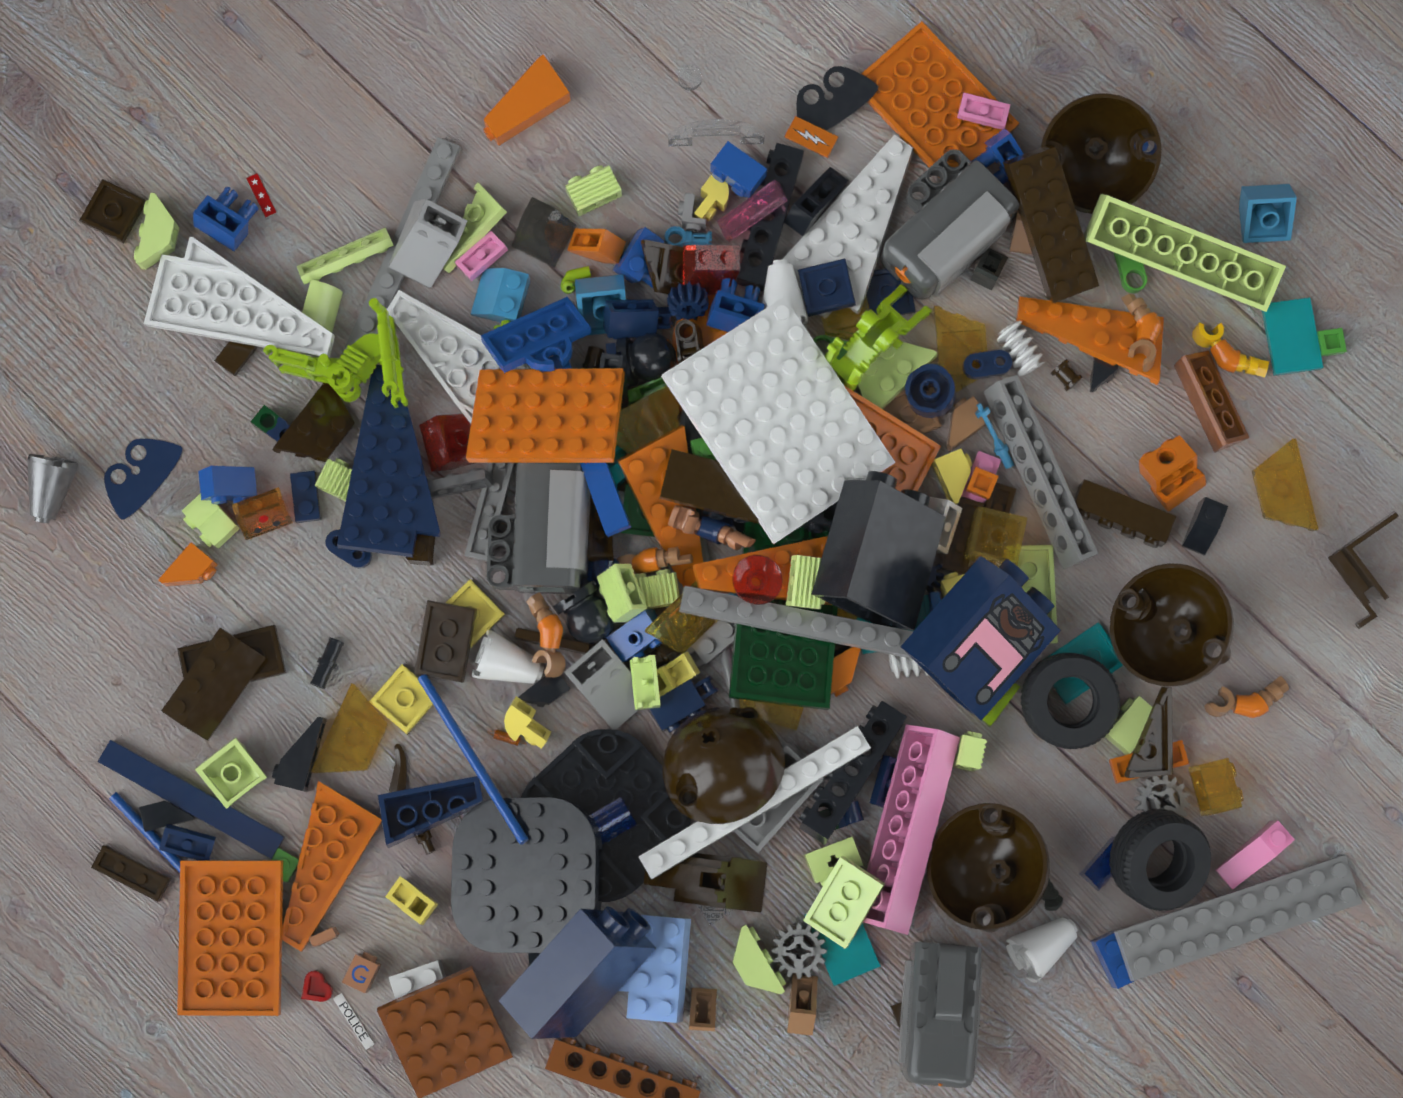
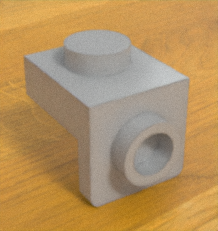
[678,193,706,233]

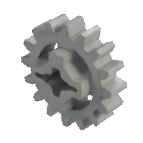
[1134,775,1190,816]
[772,923,827,979]

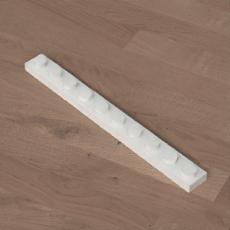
[639,726,871,879]

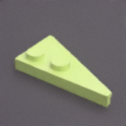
[443,183,507,273]

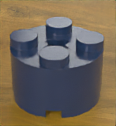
[905,364,956,418]

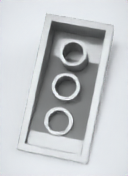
[734,742,827,853]

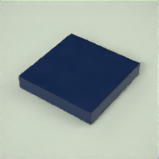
[798,258,856,317]
[864,269,916,315]

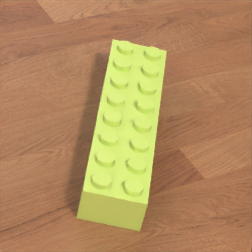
[1084,194,1286,312]

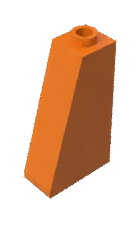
[483,54,571,146]

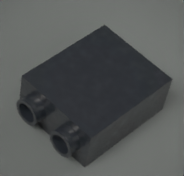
[811,471,946,630]

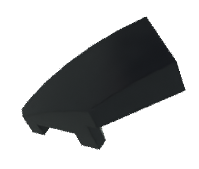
[1090,357,1118,392]
[518,676,570,707]
[139,801,195,832]

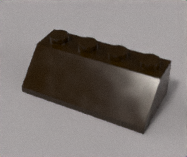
[161,628,266,741]

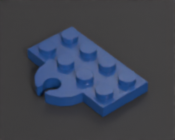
[481,297,591,373]

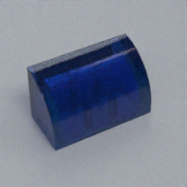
[589,797,637,844]
[1079,836,1116,891]

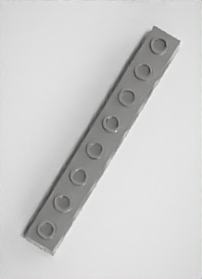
[983,375,1098,570]

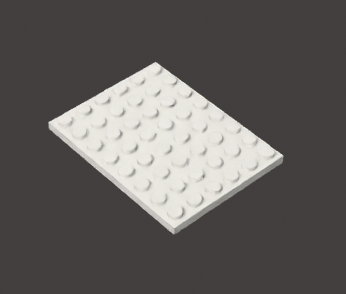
[661,297,895,544]

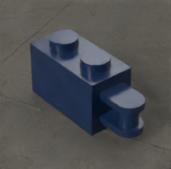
[603,299,673,340]
[649,676,719,733]

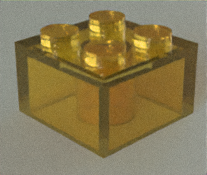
[964,506,1028,567]
[1188,758,1244,816]

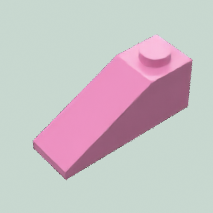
[1215,820,1295,889]

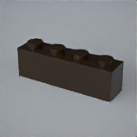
[1074,479,1177,548]

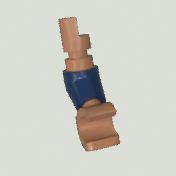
[668,505,755,551]

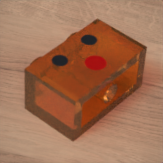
[232,487,293,540]

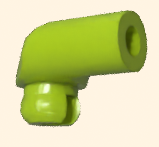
[560,266,591,294]

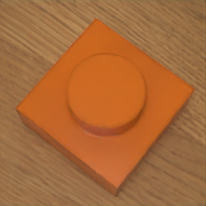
[966,467,999,500]

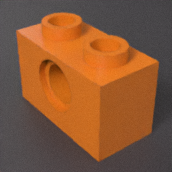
[1139,435,1197,493]

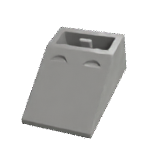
[388,199,467,288]
[564,639,638,730]

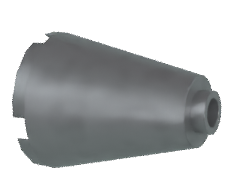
[27,454,78,523]

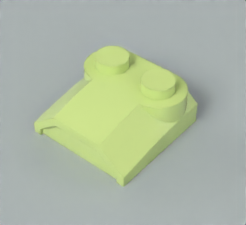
[195,737,267,809]

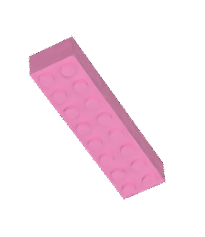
[863,724,960,935]

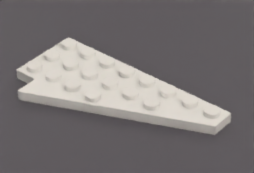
[783,134,913,319]
[144,237,335,358]
[387,290,532,424]

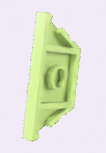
[858,341,937,409]

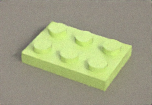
[803,856,885,949]

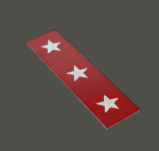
[246,173,277,218]

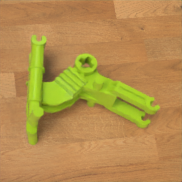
[825,284,932,391]
[263,298,408,408]

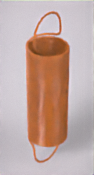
[489,729,527,746]

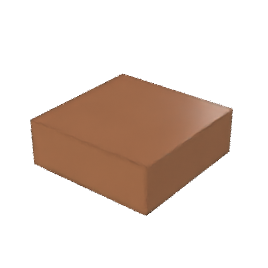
[309,927,339,947]

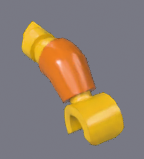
[1192,322,1269,377]

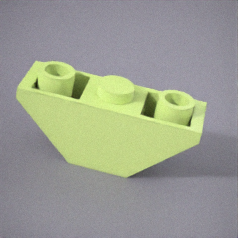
[134,193,179,270]
[732,924,786,994]

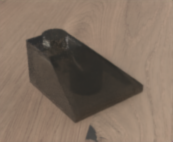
[512,197,577,268]

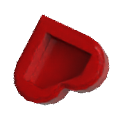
[301,970,333,1002]

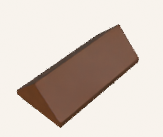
[1174,350,1249,453]

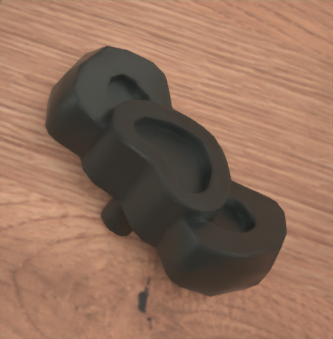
[1041,878,1063,911]

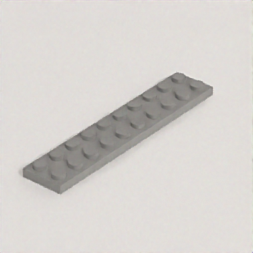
[1114,855,1362,981]

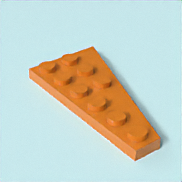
[1016,296,1164,385]
[617,425,703,588]
[693,536,832,605]
[282,781,382,952]

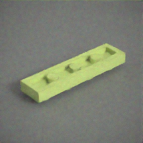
[297,228,394,285]

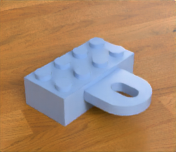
[618,915,691,1023]

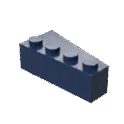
[378,776,483,848]

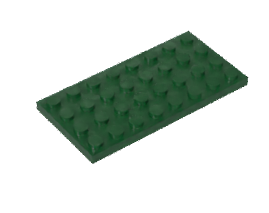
[729,512,838,710]

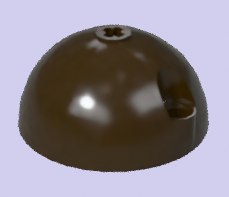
[1041,93,1162,214]
[1110,563,1234,687]
[662,706,785,824]
[927,803,1050,933]

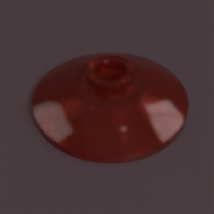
[732,555,783,605]

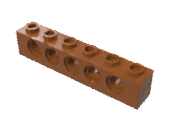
[545,1037,701,1098]

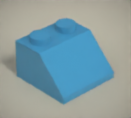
[1239,184,1297,243]
[471,268,530,323]
[575,274,626,336]

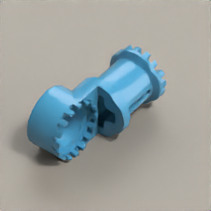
[665,226,712,253]

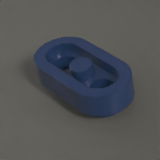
[962,350,1012,379]
[325,530,372,569]

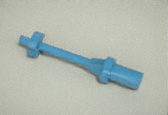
[975,403,1014,469]

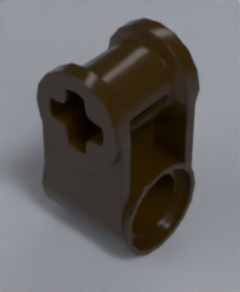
[675,320,704,363]

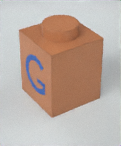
[342,951,382,993]

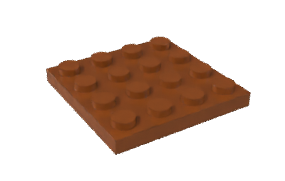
[377,966,513,1098]

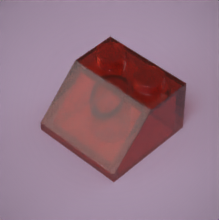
[683,245,740,295]
[419,414,475,472]

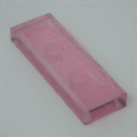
[717,180,788,242]

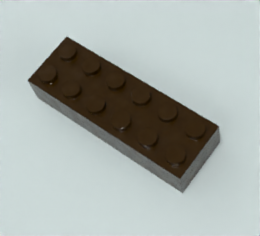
[1003,145,1099,303]

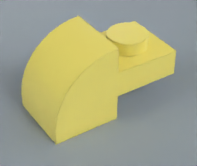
[694,175,729,221]
[657,651,701,697]
[504,696,551,749]
[385,876,438,925]

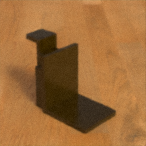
[1328,511,1399,629]
[644,853,767,912]

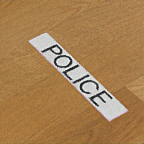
[333,993,374,1050]

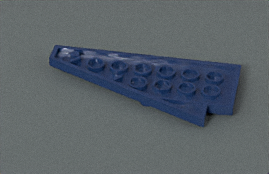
[337,365,441,557]

